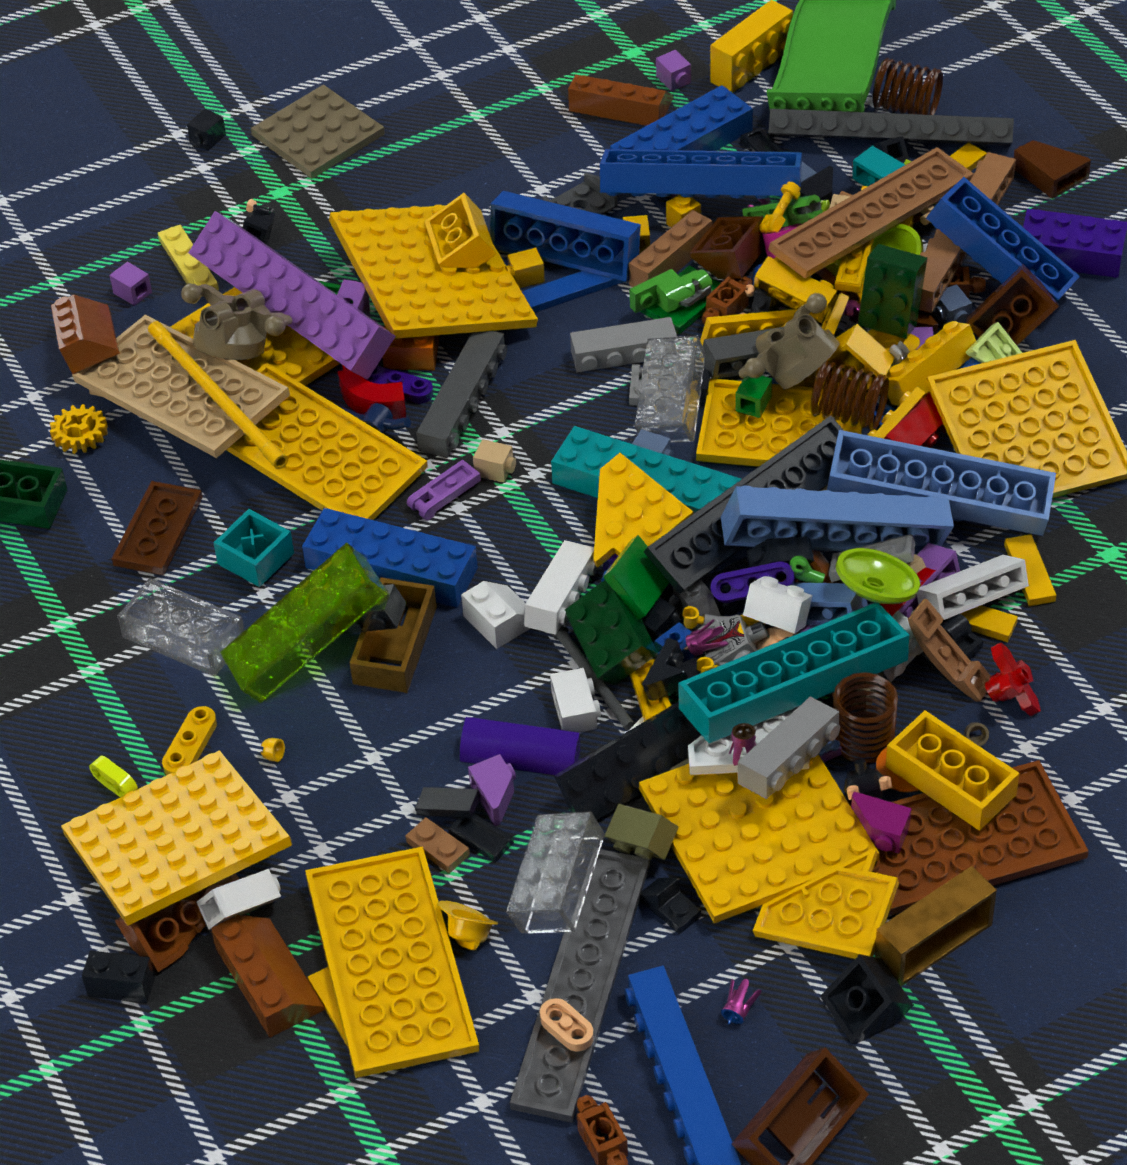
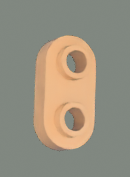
[540,998,594,1052]

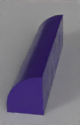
[460,717,581,775]

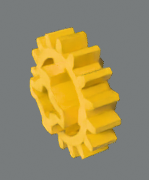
[50,404,108,454]

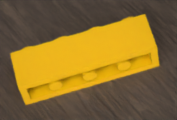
[887,321,976,406]

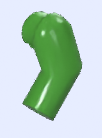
[790,556,825,583]

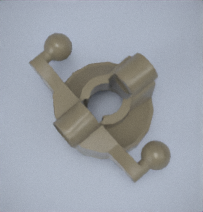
[181,284,292,360]
[739,293,840,390]

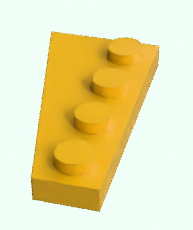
[696,309,798,363]

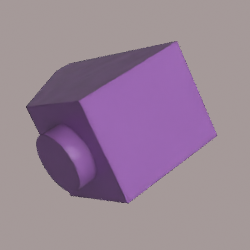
[468,754,516,826]

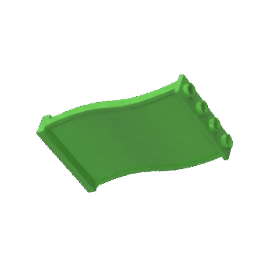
[767,0,896,112]

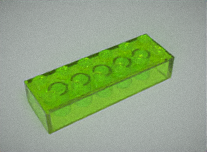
[220,542,388,703]

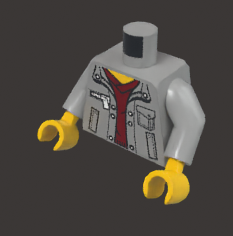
[683,606,769,674]

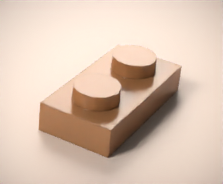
[405,817,470,874]

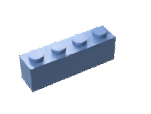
[765,582,868,626]

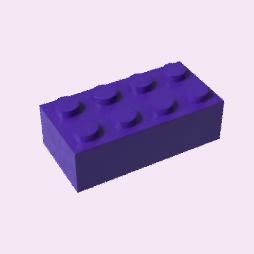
[1023,208,1127,278]

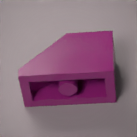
[851,792,912,854]

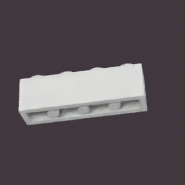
[524,540,598,634]
[917,555,1029,620]

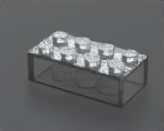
[635,335,706,442]
[117,578,246,677]
[506,812,605,933]

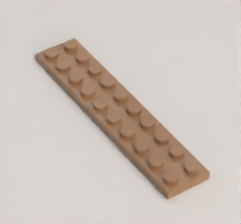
[768,147,974,279]

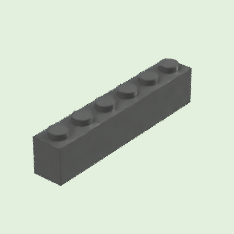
[416,331,507,458]

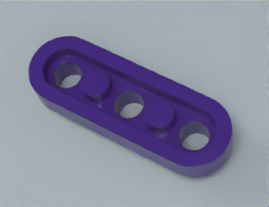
[364,366,433,404]
[711,562,795,603]

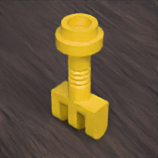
[759,181,801,233]

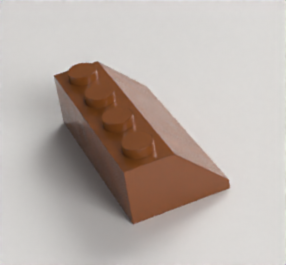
[568,74,673,126]
[51,295,120,374]
[211,915,325,1038]

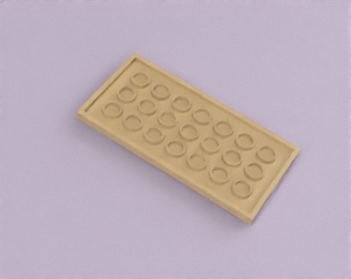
[72,315,290,458]

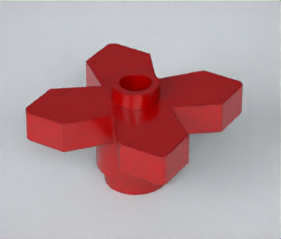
[985,642,1041,716]

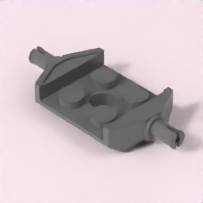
[543,173,618,215]

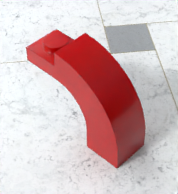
[338,365,407,419]

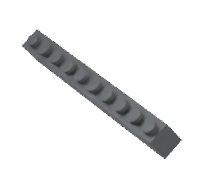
[769,109,1014,146]

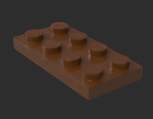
[111,481,203,575]

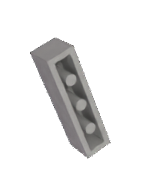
[570,317,678,372]
[738,697,840,799]

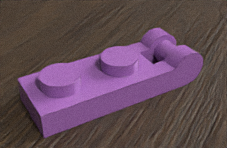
[407,460,481,521]

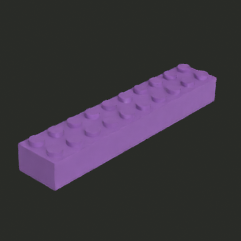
[188,211,396,380]

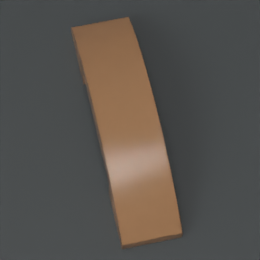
[908,599,991,702]

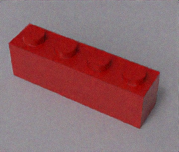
[884,392,947,448]

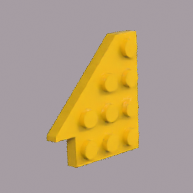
[593,453,694,567]
[753,849,899,959]

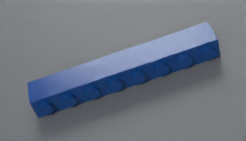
[624,965,741,1165]

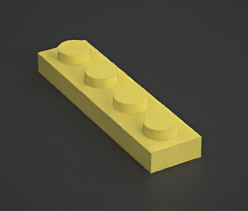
[158,225,219,297]

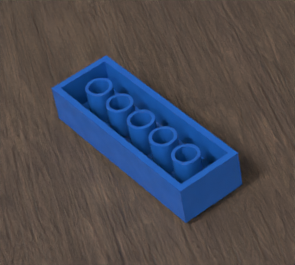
[610,85,753,151]
[926,177,1080,302]
[490,191,641,282]
[302,508,478,607]

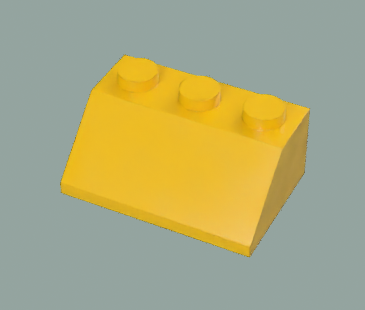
[425,193,496,268]
[754,256,837,323]

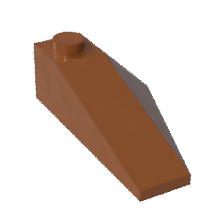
[115,873,239,972]

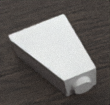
[197,869,281,930]

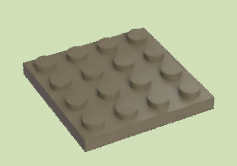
[251,84,385,179]

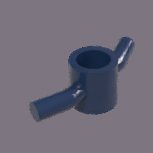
[341,403,411,433]

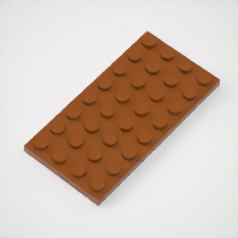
[872,760,1089,916]

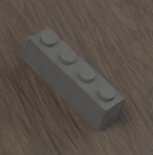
[700,327,784,379]

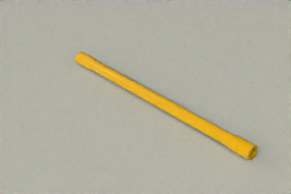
[148,321,288,469]

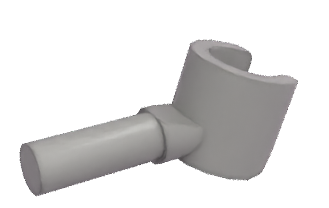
[889,341,910,366]

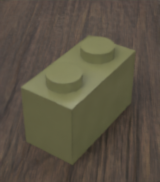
[604,804,679,860]

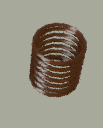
[872,57,943,115]
[810,361,889,431]
[833,672,898,763]

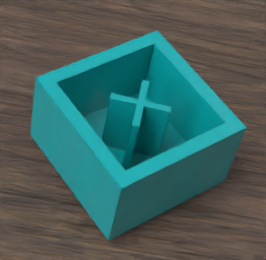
[213,509,294,587]

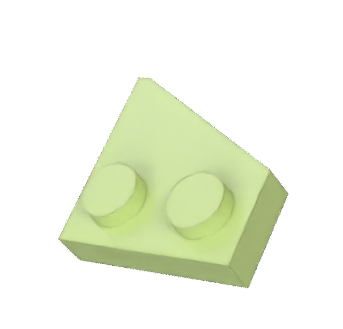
[966,322,1022,363]

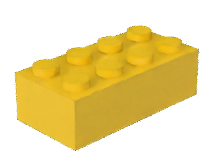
[710,0,793,93]
[886,710,1020,831]

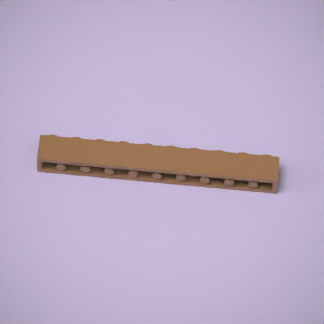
[919,152,1016,313]

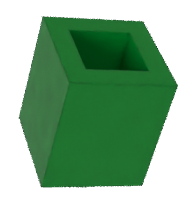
[735,375,772,418]

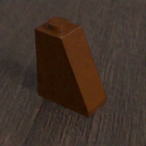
[1014,140,1091,199]

